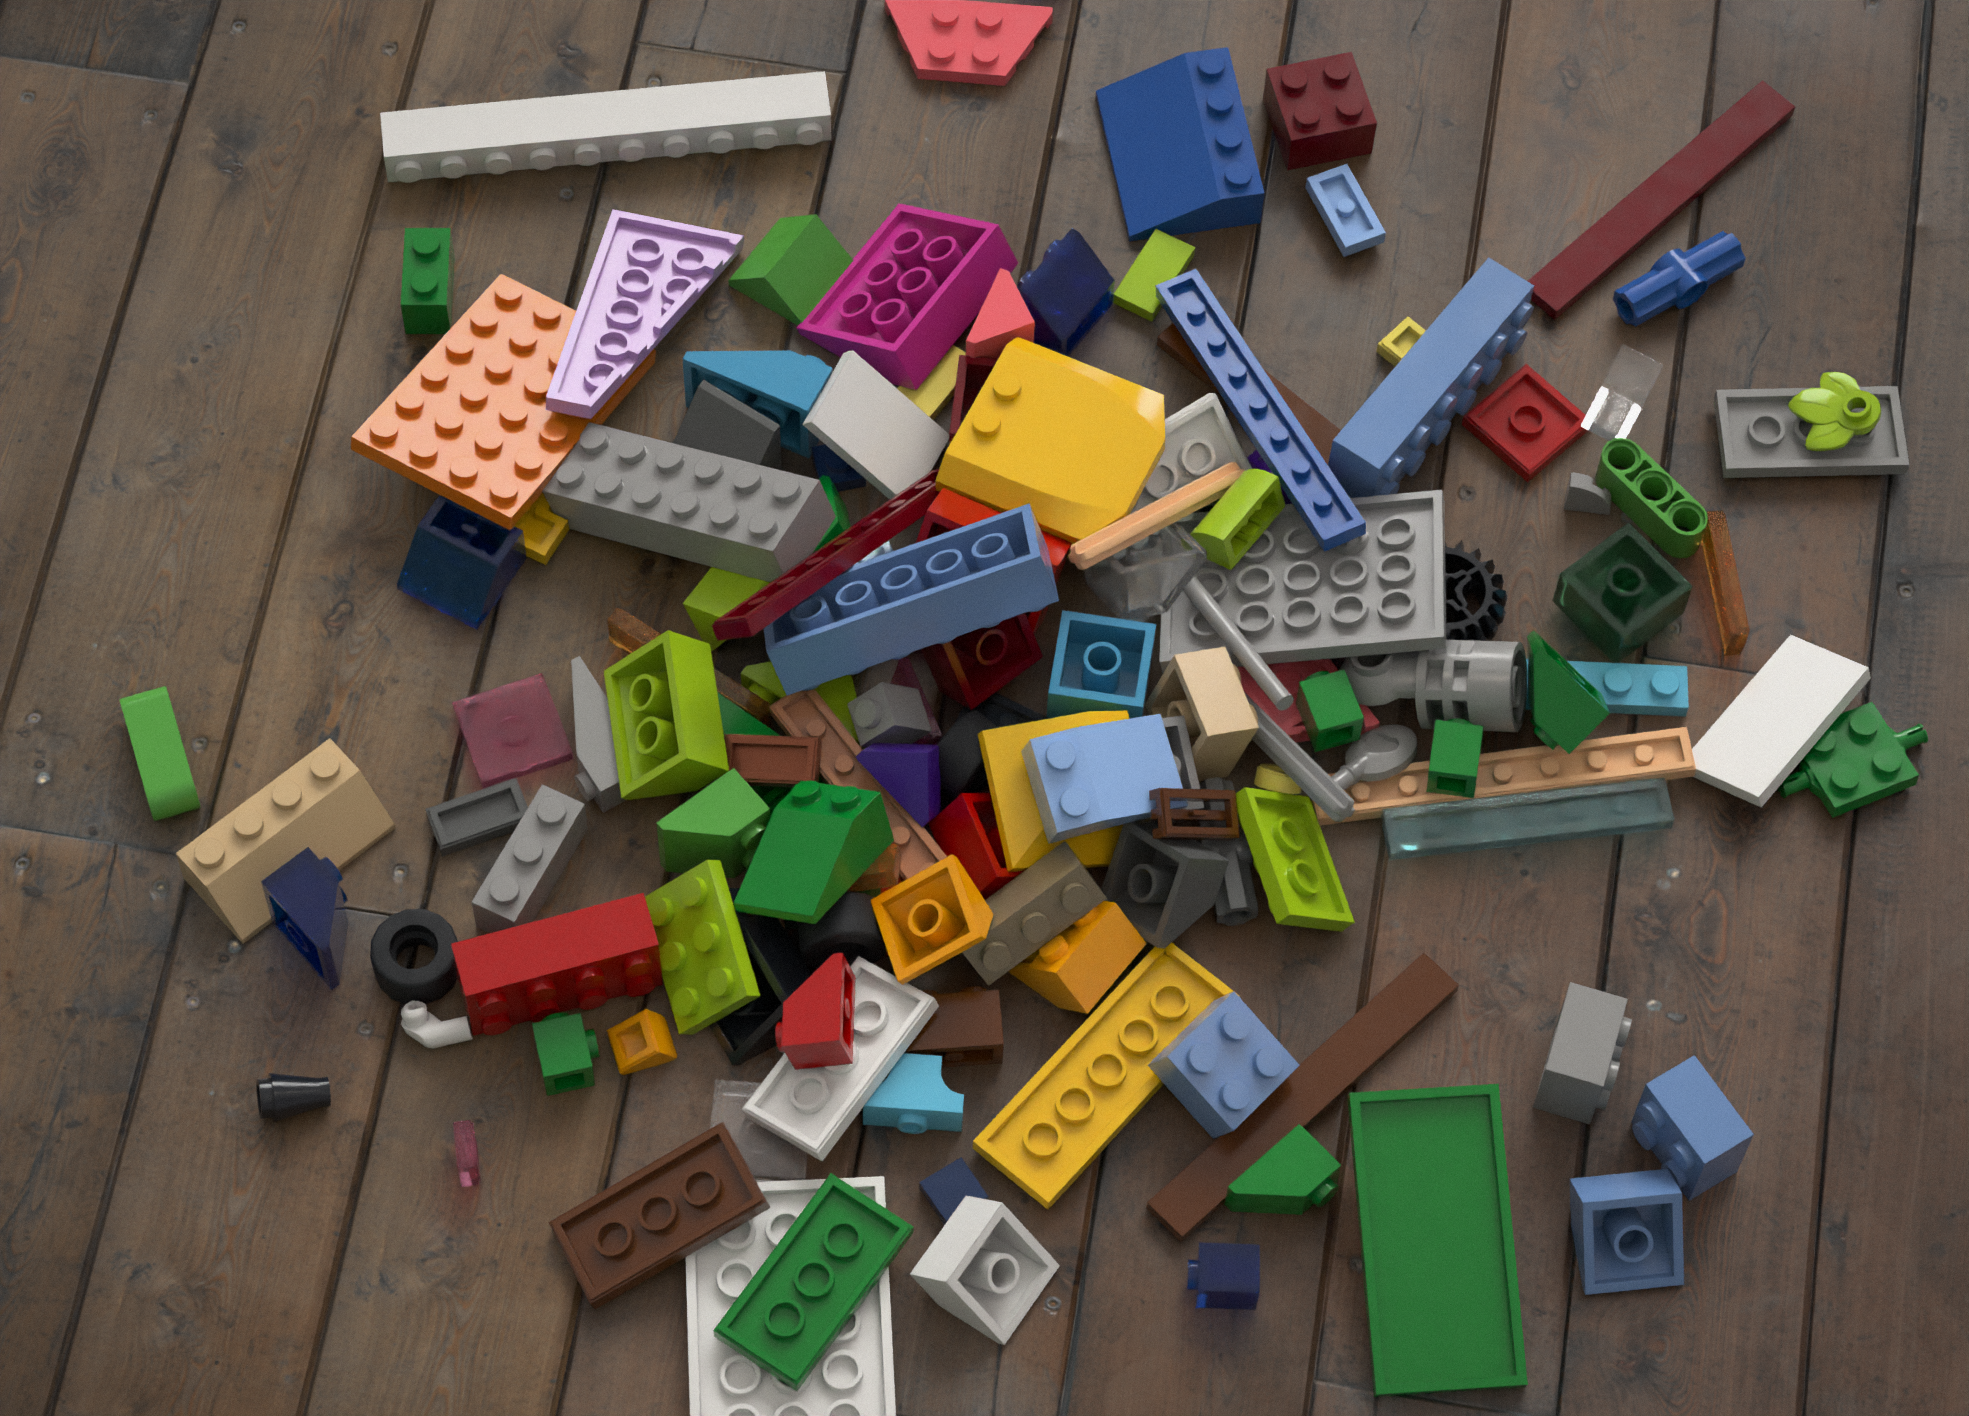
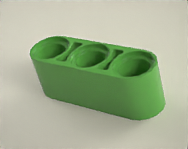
[1595,438,1708,558]
[119,686,201,821]

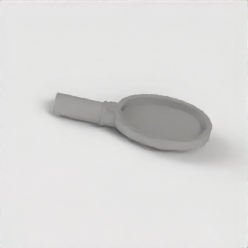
[1331,724,1417,791]

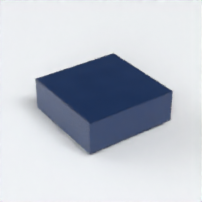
[919,1157,989,1225]

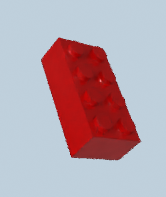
[451,893,663,1036]

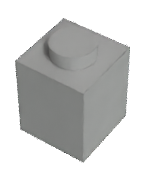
[847,682,932,747]

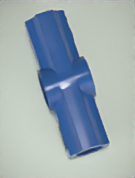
[1613,231,1746,327]

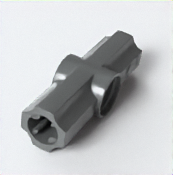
[1197,777,1258,926]

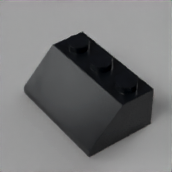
[709,888,812,1065]

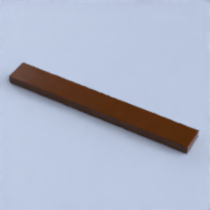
[1146,953,1459,1243]

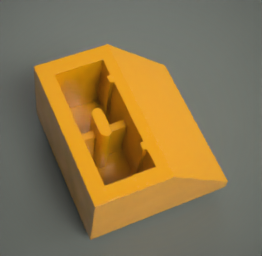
[1008,901,1147,1014]

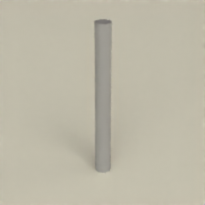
[1181,576,1294,711]

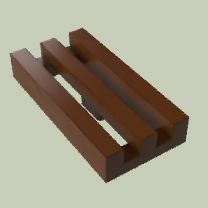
[1149,788,1240,841]

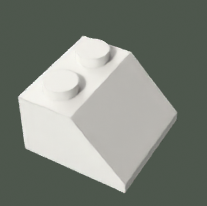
[910,1196,1060,1345]

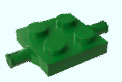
[1777,702,1928,818]

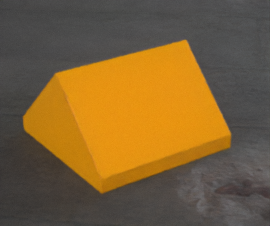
[871,854,994,985]

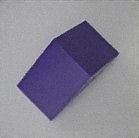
[855,743,941,827]

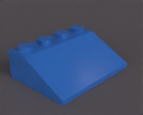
[1096,47,1264,242]

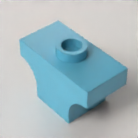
[863,1053,964,1134]

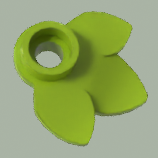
[1788,372,1881,451]

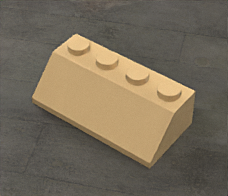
[176,738,396,944]

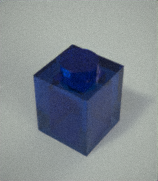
[1186,1242,1260,1310]

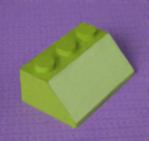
[604,630,729,800]

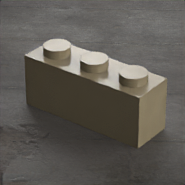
[962,841,1107,986]

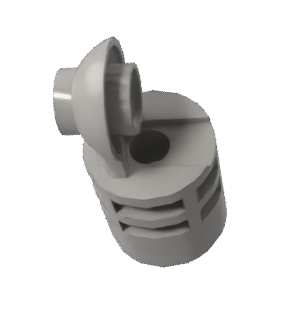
[1339,640,1527,732]

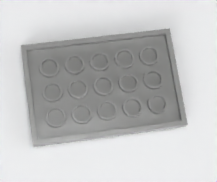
[1159,490,1446,673]

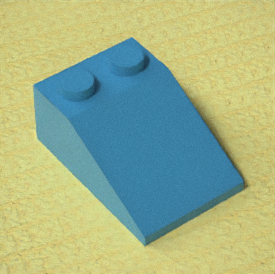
[683,350,832,458]

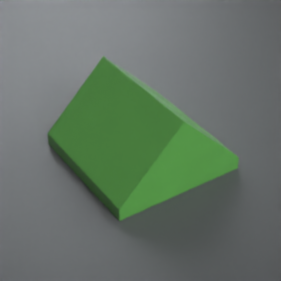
[728,214,853,325]

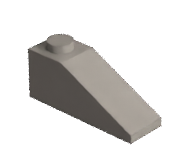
[571,656,626,813]

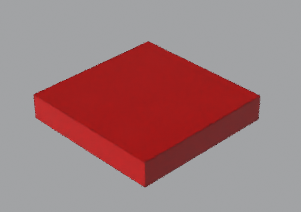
[1462,364,1592,482]

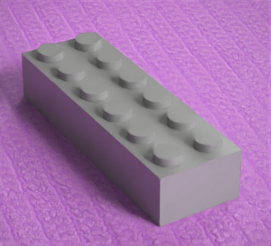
[542,422,836,582]

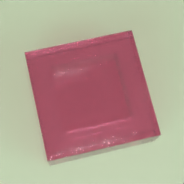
[453,1120,481,1187]

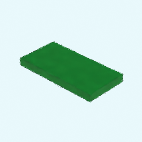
[713,1173,914,1391]

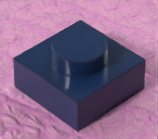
[811,444,866,492]

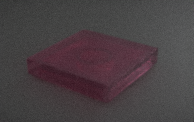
[452,673,574,789]

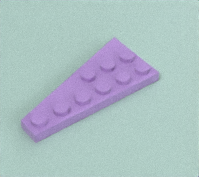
[546,209,744,419]

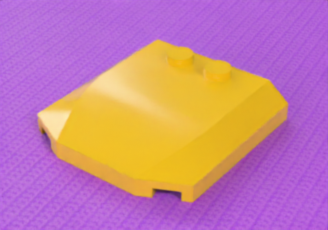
[935,337,1165,544]

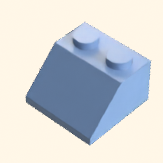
[1570,1169,1684,1295]

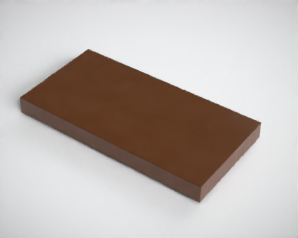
[548,1122,771,1309]

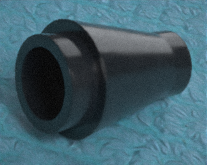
[256,1073,331,1122]

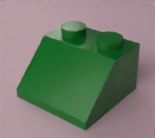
[1527,630,1610,754]

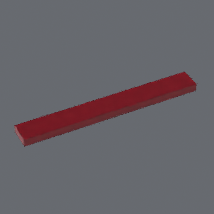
[1528,80,1795,320]
[711,469,940,641]

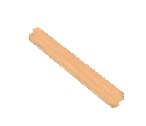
[1068,462,1245,570]

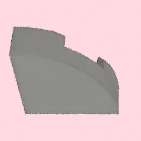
[1564,472,1611,515]

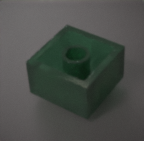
[1552,523,1693,663]

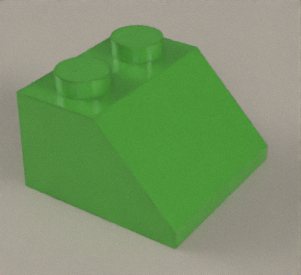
[656,768,770,878]

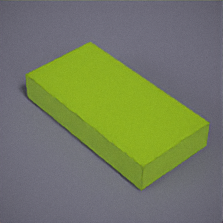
[1112,229,1195,322]

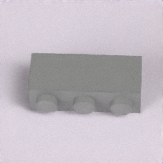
[472,784,588,933]

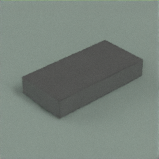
[425,778,528,857]

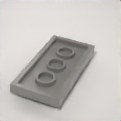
[1713,386,1909,478]

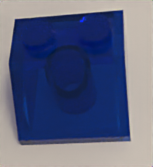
[261,847,348,990]

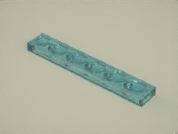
[1381,777,1674,860]

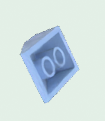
[1021,714,1188,844]

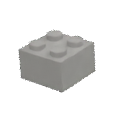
[1533,982,1632,1125]

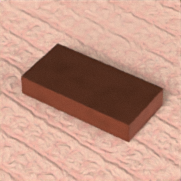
[720,734,822,787]

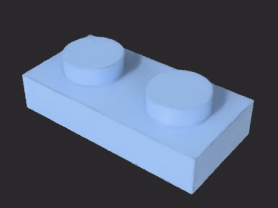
[1305,164,1386,257]

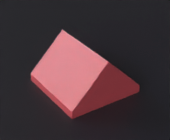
[966,268,1035,359]

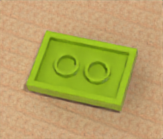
[1236,787,1355,932]
[645,860,760,1035]

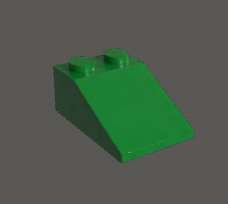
[733,780,894,924]

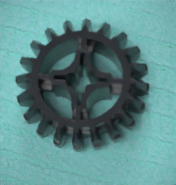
[1445,540,1507,641]

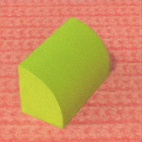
[1186,469,1285,570]

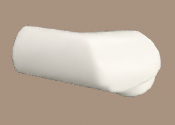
[401,1001,473,1048]

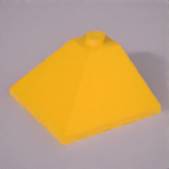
[978,710,1129,872]

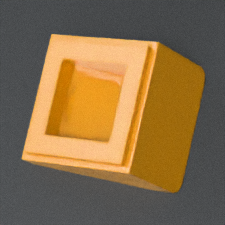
[606,1009,677,1075]

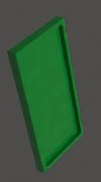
[1347,1084,1528,1397]

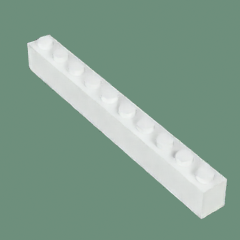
[380,71,831,183]

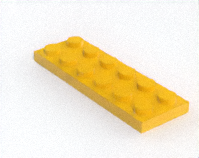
[972,942,1239,1210]

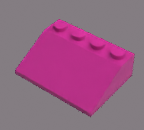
[796,203,1018,390]

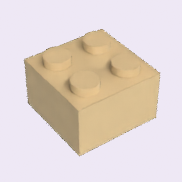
[1145,647,1259,781]

